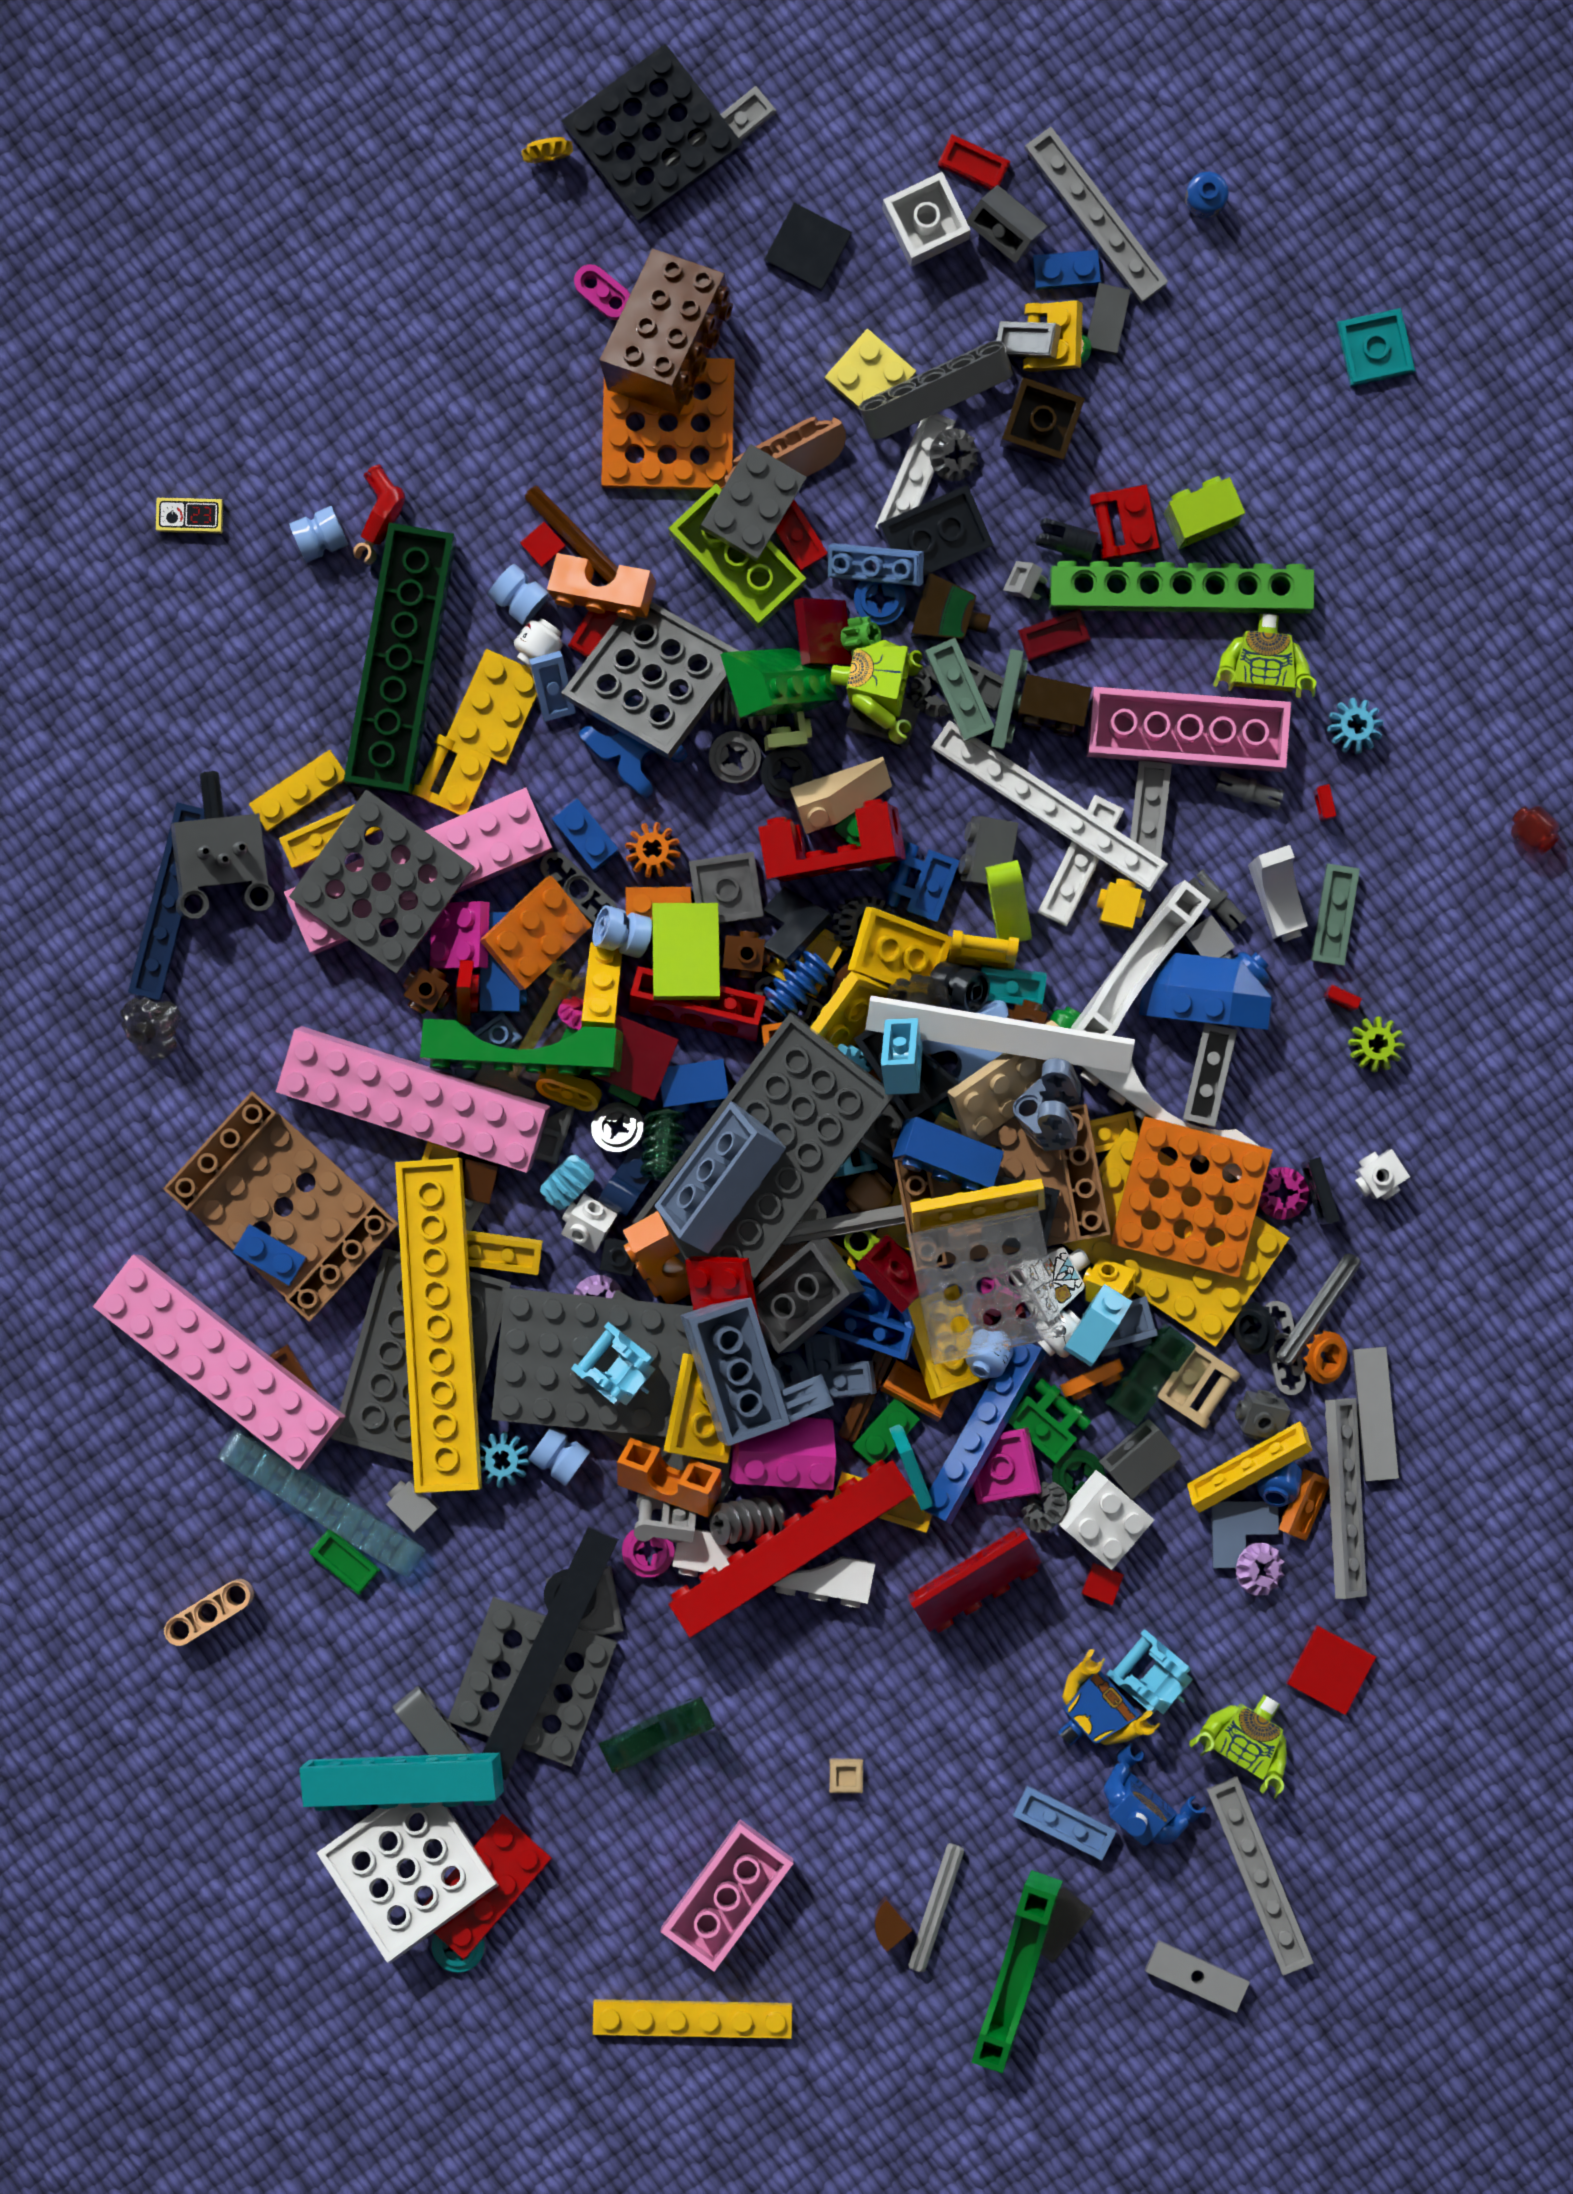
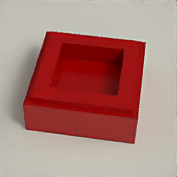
[520,521,566,568]
[1313,784,1336,822]
[1324,985,1362,1011]
[1081,1562,1124,1606]

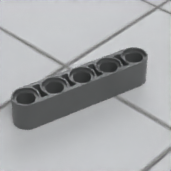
[859,341,1014,439]

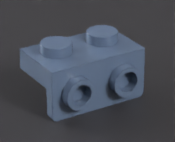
[1082,1296,1158,1357]

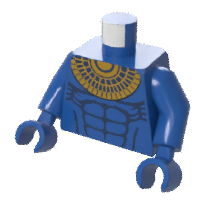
[1104,1743,1206,1846]

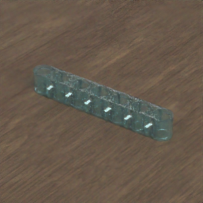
[217,1428,426,1578]

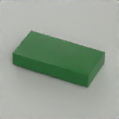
[309,1527,381,1595]

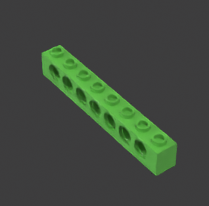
[1049,561,1314,614]

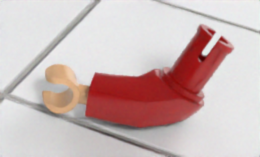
[353,464,405,565]

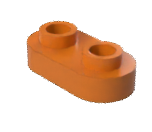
[1059,1358,1125,1401]

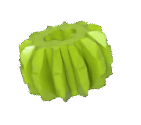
[1348,1016,1405,1072]

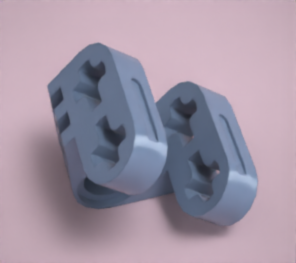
[1013,1058,1081,1151]
[772,1353,834,1423]

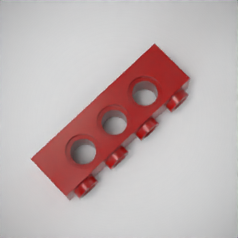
[629,966,766,1042]

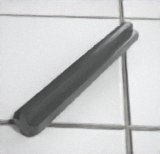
[1276,1253,1361,1365]

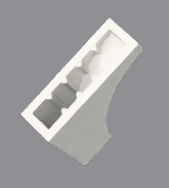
[1248,845,1308,942]

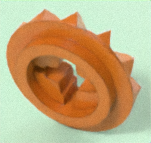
[1303,1331,1347,1384]

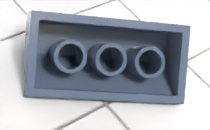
[654,1101,786,1253]
[680,1298,790,1446]

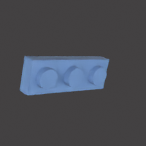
[1012,1785,1116,1860]

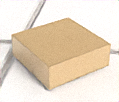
[829,1758,863,1793]

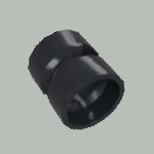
[927,961,990,1013]

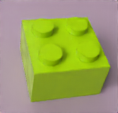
[1164,476,1245,549]

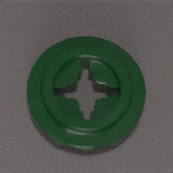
[1052,1450,1105,1501]

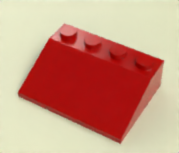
[907,1527,1042,1633]

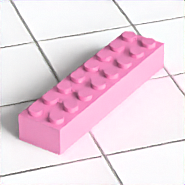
[284,787,554,955]
[276,1026,551,1173]
[93,1254,346,1470]

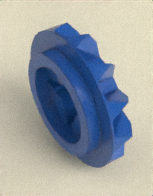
[854,581,906,626]

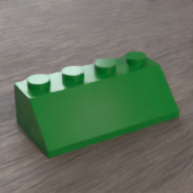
[720,648,838,718]

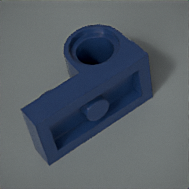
[598,1148,660,1219]

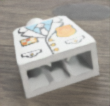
[1006,1247,1090,1321]

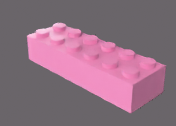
[1086,687,1291,772]

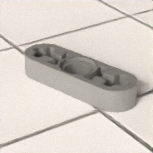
[1264,1301,1306,1395]

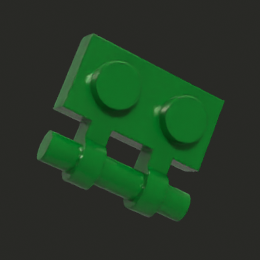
[1008,1378,1091,1463]

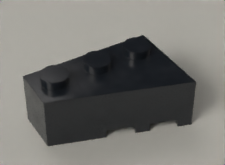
[854,1030,962,1120]

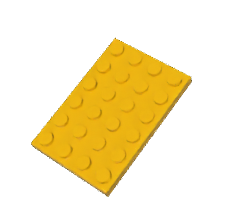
[1062,1127,1290,1347]

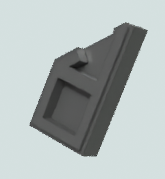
[964,657,1004,712]
[535,1106,576,1165]

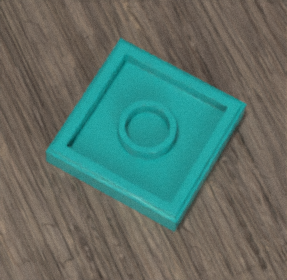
[1336,308,1415,387]
[889,1424,933,1511]

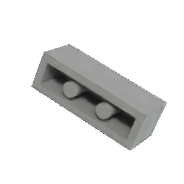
[1183,1023,1237,1128]

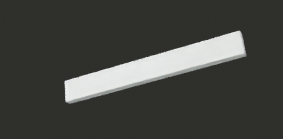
[931,720,1168,892]
[865,996,1135,1074]

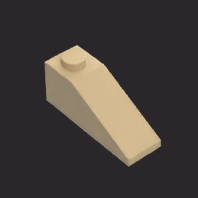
[790,757,892,834]

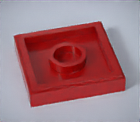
[1286,1625,1376,1715]

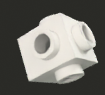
[1355,1149,1410,1201]
[561,1194,618,1253]

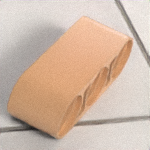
[164,1579,254,1646]

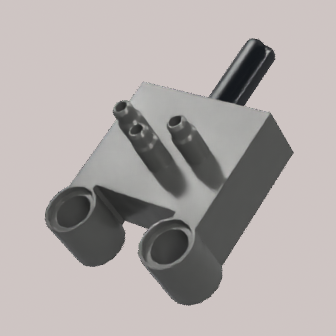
[170,771,274,920]

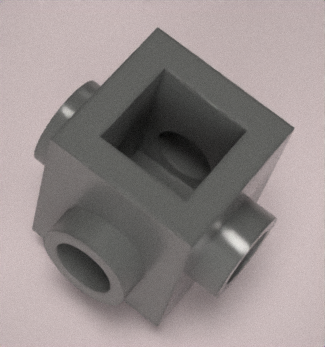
[1235,1390,1290,1440]

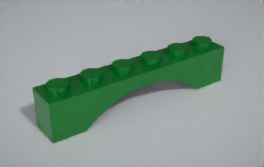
[420,1019,623,1077]
[971,1870,1063,2074]

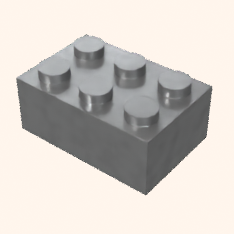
[754,1238,866,1354]

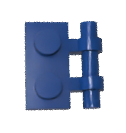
[885,842,960,923]

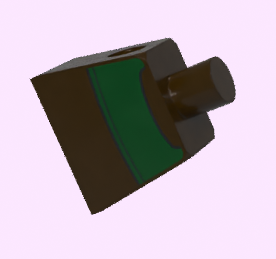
[911,573,991,643]

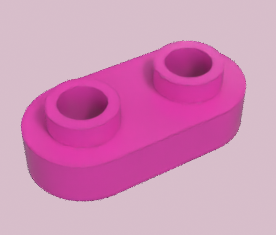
[574,264,630,320]

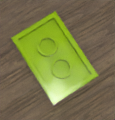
[652,903,720,1000]

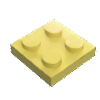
[824,328,916,409]

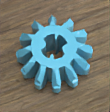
[1327,698,1384,754]
[540,1154,595,1210]
[479,1431,531,1488]

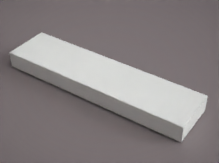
[875,413,956,531]
[1037,795,1124,927]

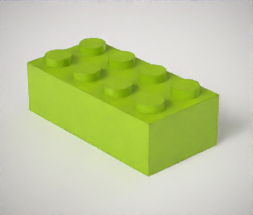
[668,484,806,629]

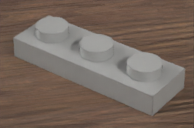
[1130,760,1172,859]

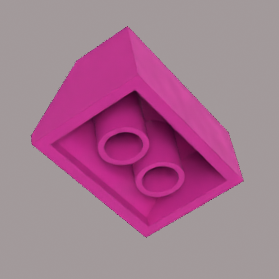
[729,1417,836,1490]

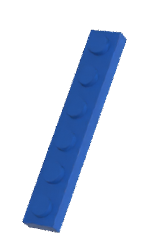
[923,1336,1047,1525]

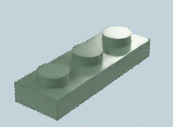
[925,638,995,742]
[991,649,1028,750]
[1311,863,1360,966]

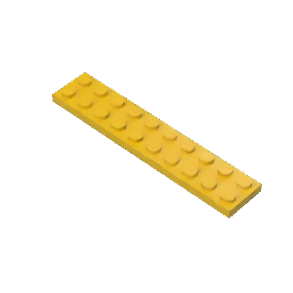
[395,1158,482,1493]

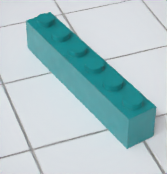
[299,1753,504,1811]

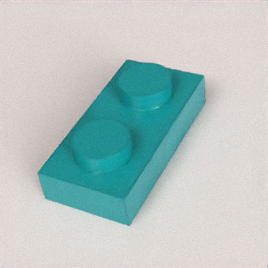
[981,965,1047,1007]

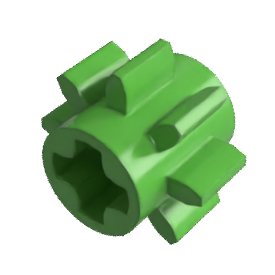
[841,616,881,657]

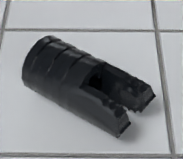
[1035,518,1099,561]

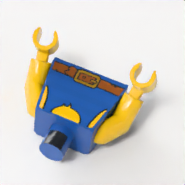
[1057,1649,1160,1746]

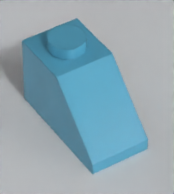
[1063,1284,1132,1367]

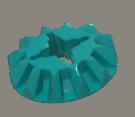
[432,1934,485,1972]

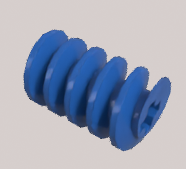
[763,950,837,1018]

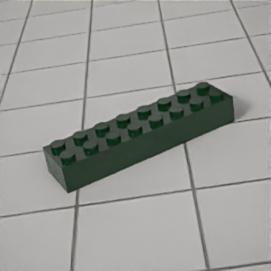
[343,523,457,796]

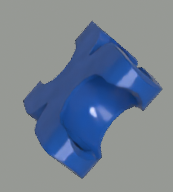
[578,697,688,799]

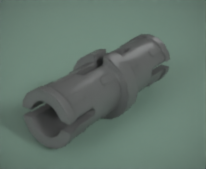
[1215,771,1284,810]
[1188,869,1247,932]

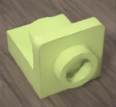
[764,711,812,751]

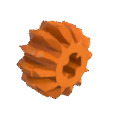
[625,822,681,878]

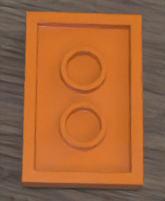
[480,876,592,990]

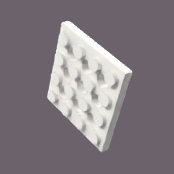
[317,1802,499,1964]

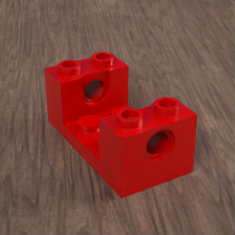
[758,799,906,883]

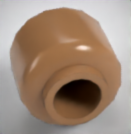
[845,1171,894,1213]

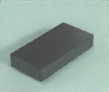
[1087,283,1131,355]

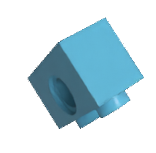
[881,1018,923,1095]

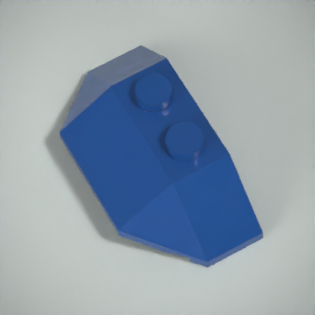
[1139,953,1273,1030]
[819,1269,915,1360]

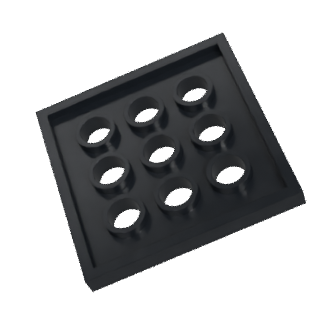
[561,44,743,224]

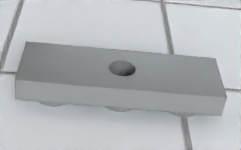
[1145,1940,1250,2013]

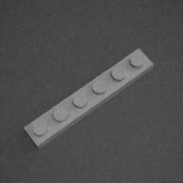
[1024,127,1168,304]
[1325,1398,1367,1599]
[1206,1776,1313,1976]

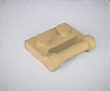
[1156,1342,1242,1429]

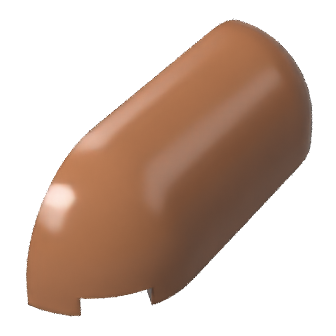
[725,417,846,482]

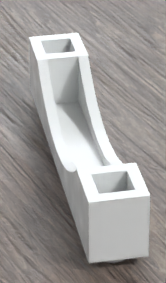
[1070,880,1210,1036]
[1077,1060,1259,1182]
[672,1528,875,1608]

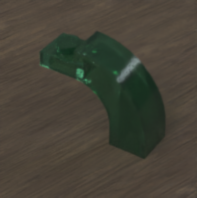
[598,1696,715,1773]

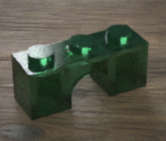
[1105,1324,1196,1426]

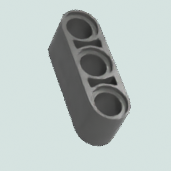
[392,1685,474,1755]

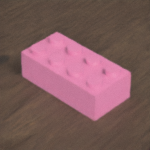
[661,1819,793,1972]

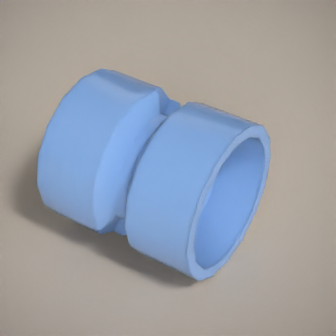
[289,506,348,563]
[487,564,550,625]
[592,905,652,958]
[528,1426,590,1486]

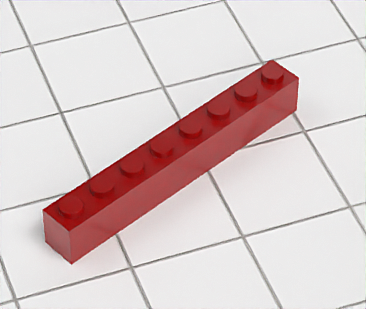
[668,1459,914,1639]

